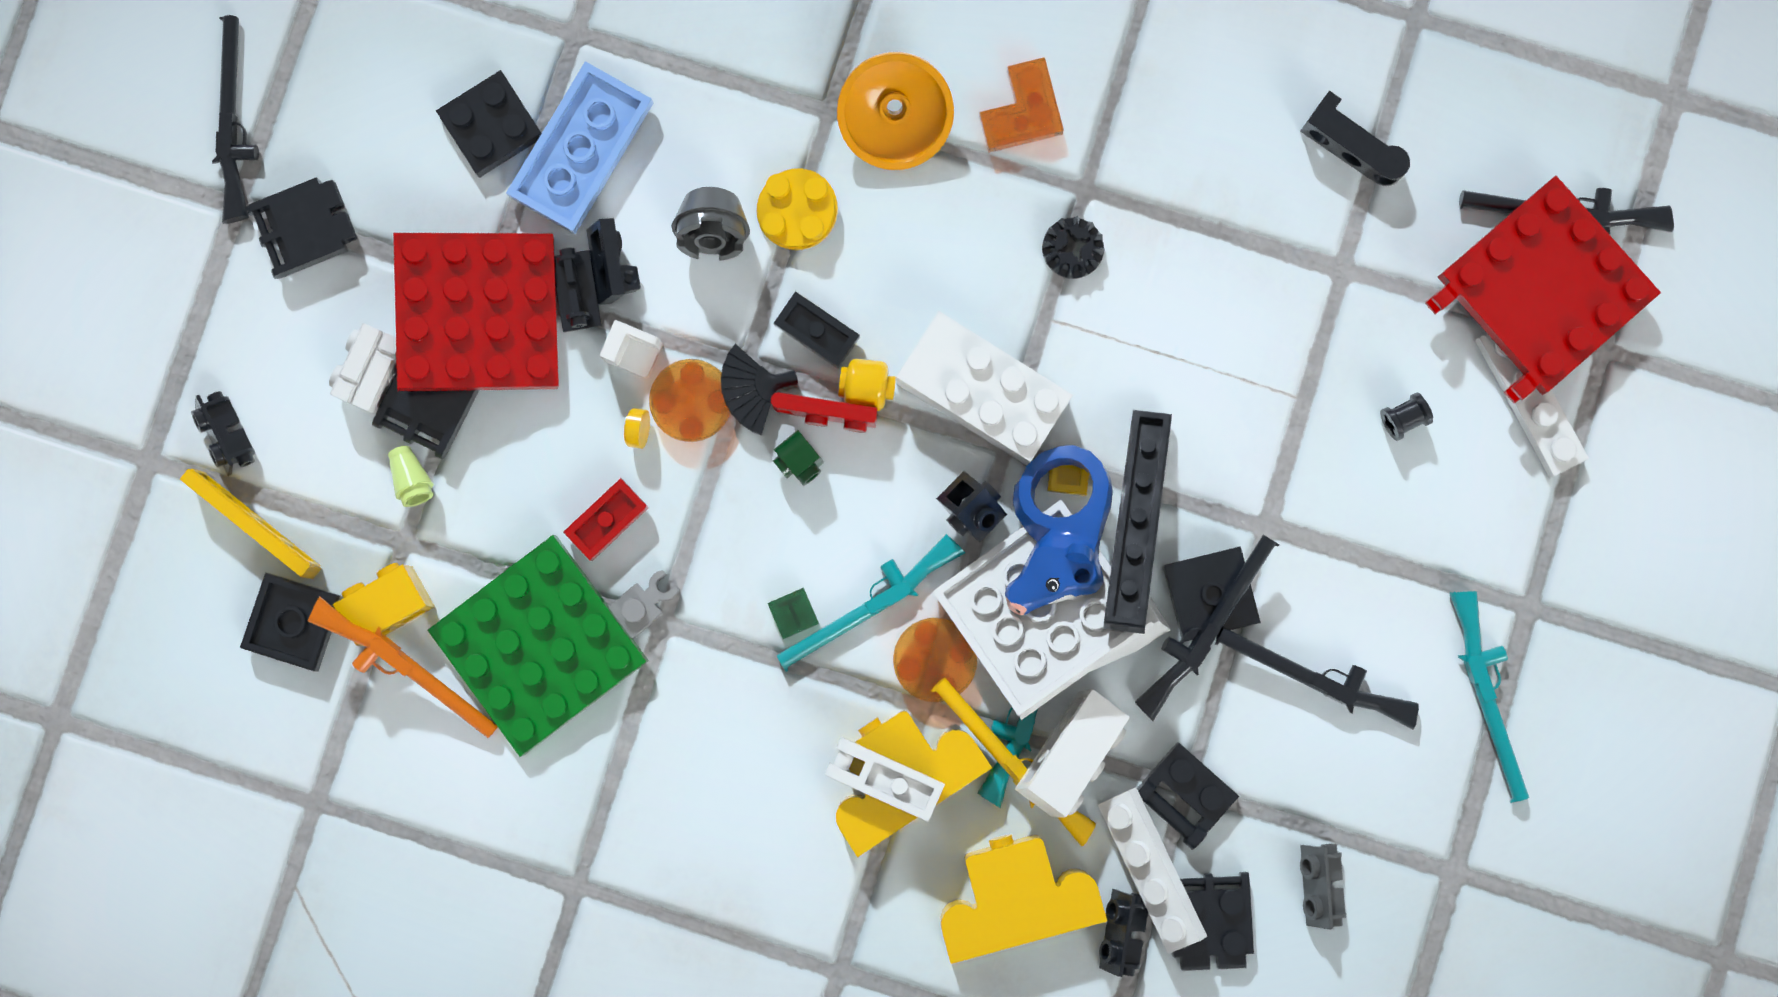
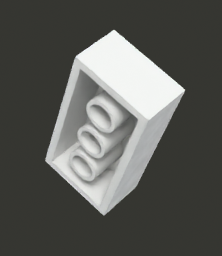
[896,311,1073,466]

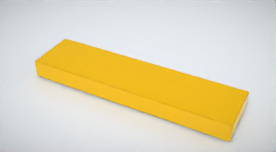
[180,469,322,579]

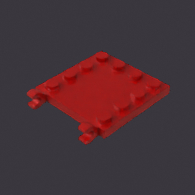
[1425,175,1661,404]

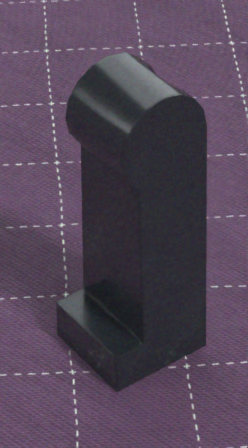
[1300,90,1410,186]

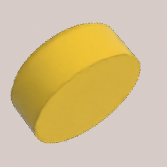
[624,408,650,449]

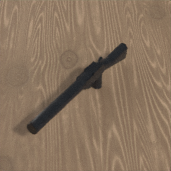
[212,15,259,224]
[1459,188,1674,234]
[1135,534,1280,721]
[1215,627,1419,730]

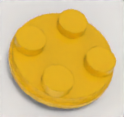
[757,168,838,250]

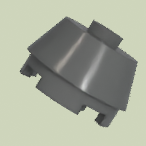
[671,187,750,261]

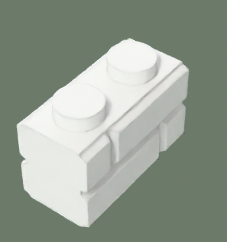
[329,323,397,414]

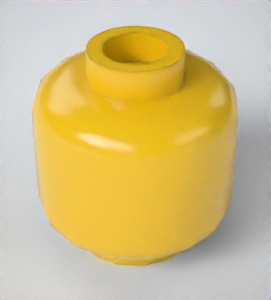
[838,359,896,411]

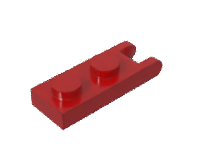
[771,392,878,433]

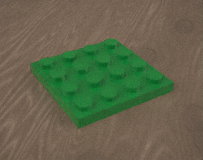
[427,535,649,757]

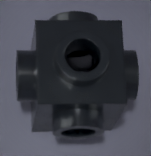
[936,471,1007,542]

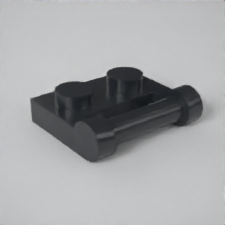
[1137,742,1239,850]

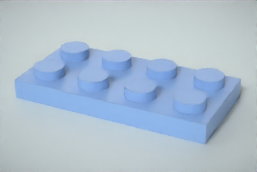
[506,61,654,234]

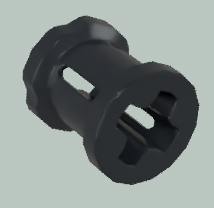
[1380,392,1434,441]

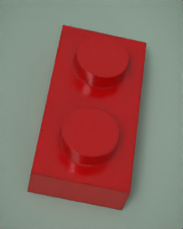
[563,478,649,561]

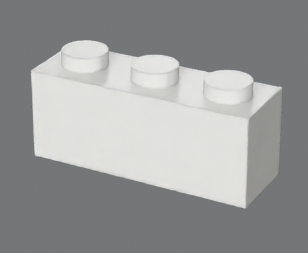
[1015,689,1130,818]

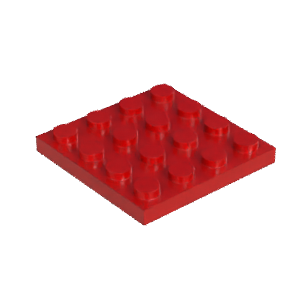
[393,233,559,391]

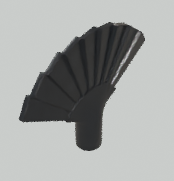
[720,343,798,436]

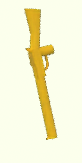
[931,678,1096,846]

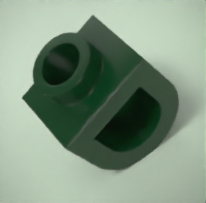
[772,430,824,486]

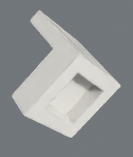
[599,320,663,378]

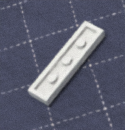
[1475,334,1589,478]
[1098,787,1207,954]

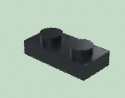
[773,291,860,369]

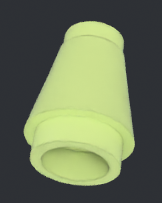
[388,446,434,507]

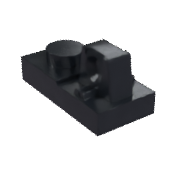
[586,218,641,305]

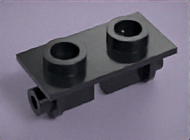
[554,248,602,332]
[191,391,255,476]
[1099,889,1148,977]

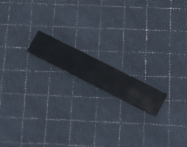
[1103,410,1172,634]

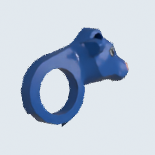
[1005,445,1113,615]

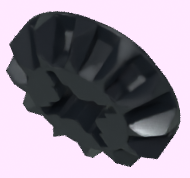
[1042,216,1105,279]

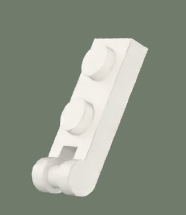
[825,737,945,822]

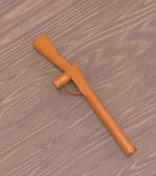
[308,596,497,738]

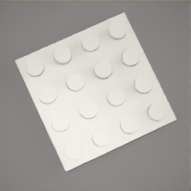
[932,500,1155,720]

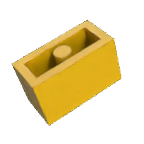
[333,562,435,646]

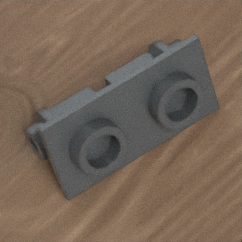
[1300,844,1346,930]

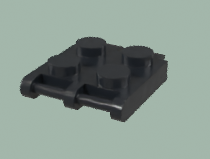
[246,177,358,279]
[372,373,479,460]
[1171,872,1254,971]

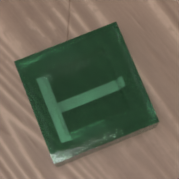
[767,587,820,640]

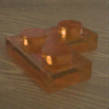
[979,57,1064,153]

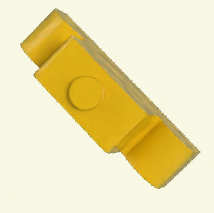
[836,710,992,858]
[940,834,1107,964]

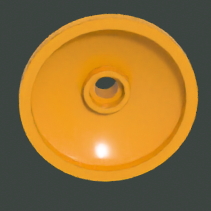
[837,52,954,170]

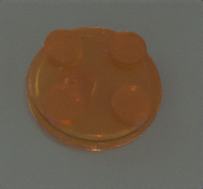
[649,359,731,442]
[893,618,977,702]

